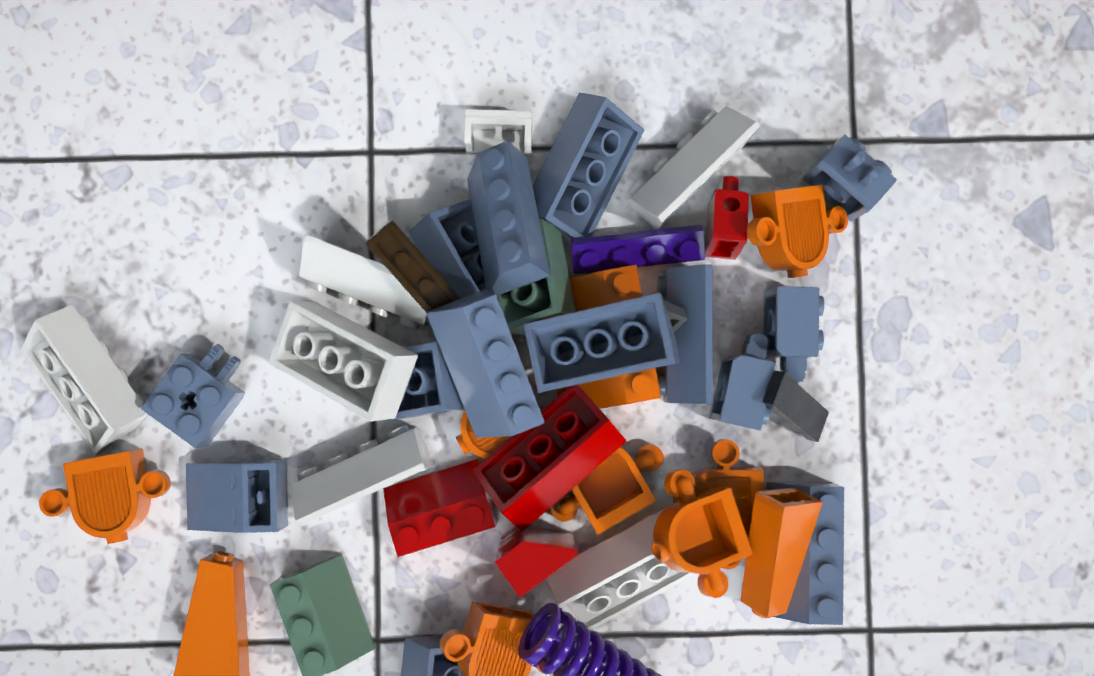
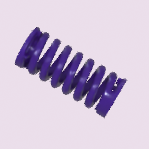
[518,603,661,676]

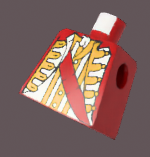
[705,176,749,260]

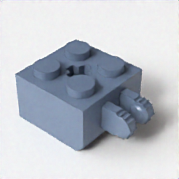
[801,135,897,221]
[763,286,824,383]
[709,332,776,431]
[394,341,464,419]
[141,344,245,448]

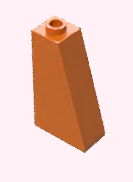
[740,487,823,619]
[173,551,250,676]

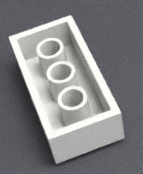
[269,301,418,421]

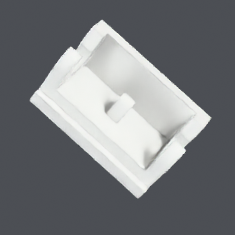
[464,109,533,155]

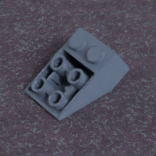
[186,460,288,533]

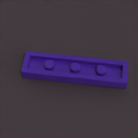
[570,225,705,274]

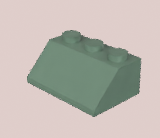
[497,218,576,334]
[270,554,376,676]

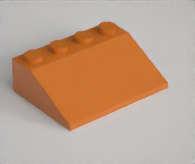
[556,265,661,409]

